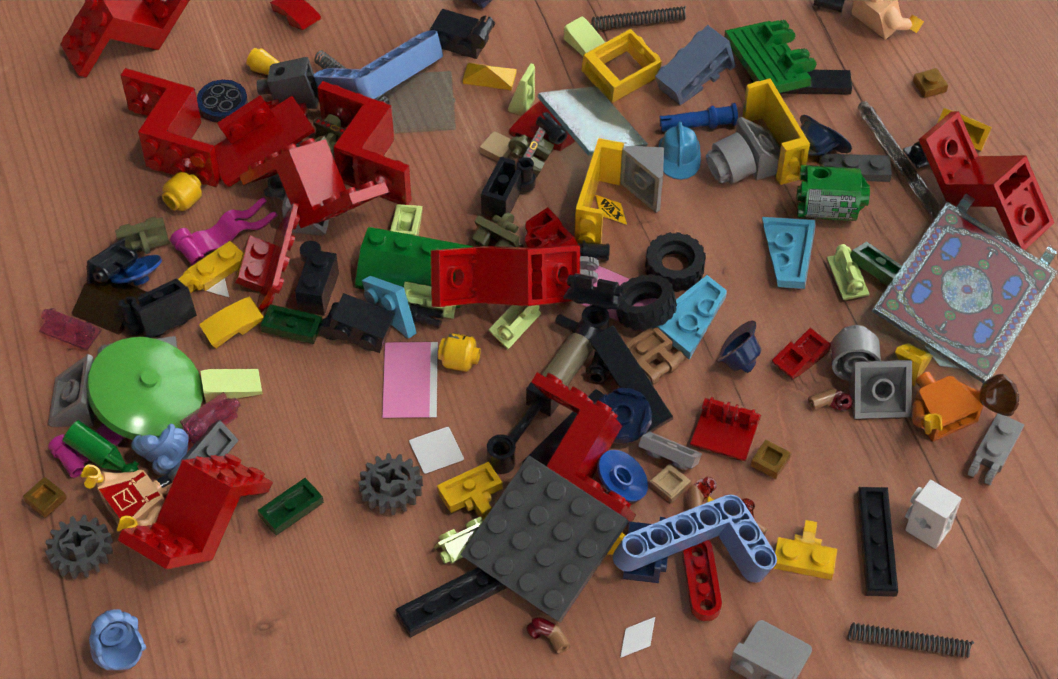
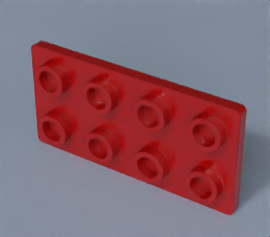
[214,95,315,187]
[235,202,300,313]

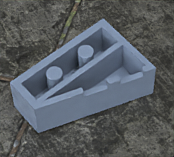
[655,25,736,105]

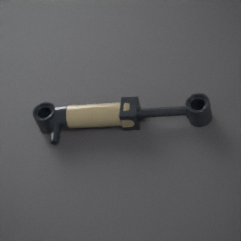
[487,305,609,474]

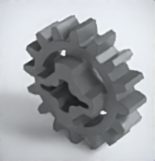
[359,453,423,515]
[45,515,113,579]

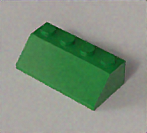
[355,227,473,308]

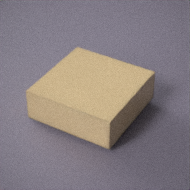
[480,131,511,162]
[649,464,691,504]

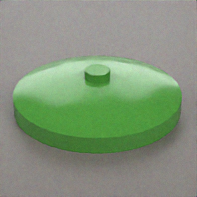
[86,337,203,439]

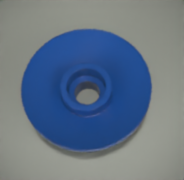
[110,255,162,286]
[597,450,648,502]

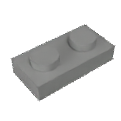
[638,431,702,470]

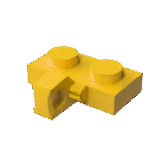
[437,461,503,521]
[773,520,837,580]

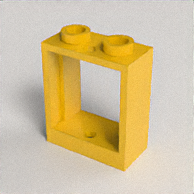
[581,29,662,103]

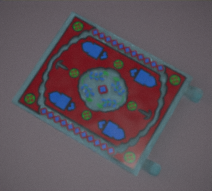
[872,194,1058,383]

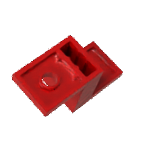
[60,0,190,77]
[120,68,221,187]
[318,81,412,205]
[918,111,1054,252]
[239,138,389,228]
[431,245,580,307]
[531,372,636,524]
[118,454,273,569]

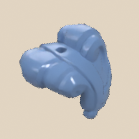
[131,424,189,476]
[89,609,146,671]

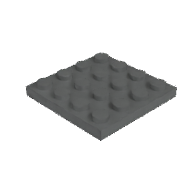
[461,456,629,623]

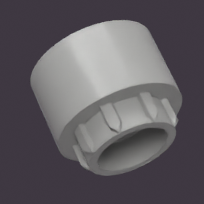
[706,133,756,184]
[831,325,881,381]

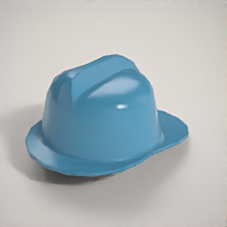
[659,122,701,180]

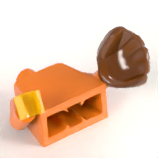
[912,372,1019,442]

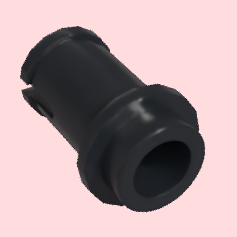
[813,0,845,13]
[536,112,567,144]
[577,240,610,261]
[410,304,444,328]
[586,351,609,384]

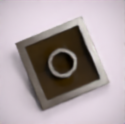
[72,279,147,335]

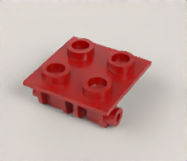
[690,397,761,462]

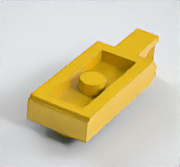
[178,241,243,293]

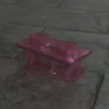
[39,308,102,351]
[180,392,240,445]

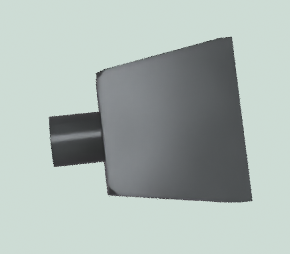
[257,57,319,109]

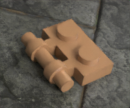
[626,327,685,385]

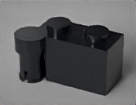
[430,9,495,59]
[481,157,536,218]
[295,241,339,316]
[118,278,197,338]
[318,293,395,353]

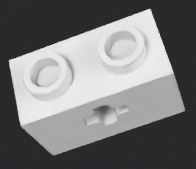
[905,479,962,549]

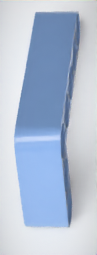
[313,30,443,99]
[613,494,777,583]

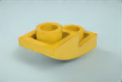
[199,296,264,349]

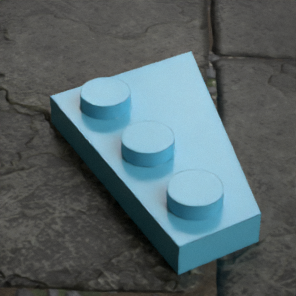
[762,217,816,289]
[657,275,727,359]

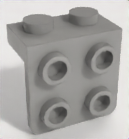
[730,620,812,679]

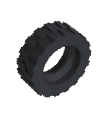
[645,232,706,292]
[616,274,677,331]

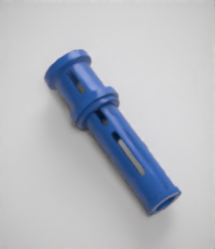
[659,103,738,132]

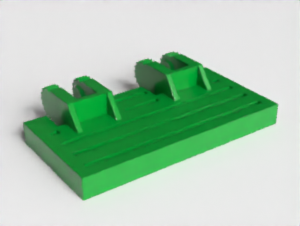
[724,20,817,93]

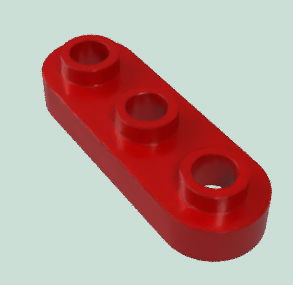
[682,540,722,621]

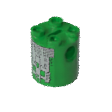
[796,165,870,221]

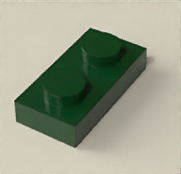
[850,241,908,288]
[260,304,323,344]
[257,477,324,535]

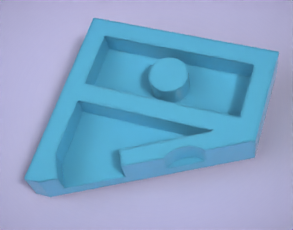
[362,276,417,339]

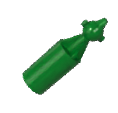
[63,420,139,472]

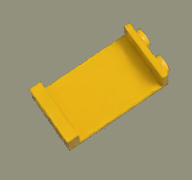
[742,78,810,185]
[575,138,624,244]

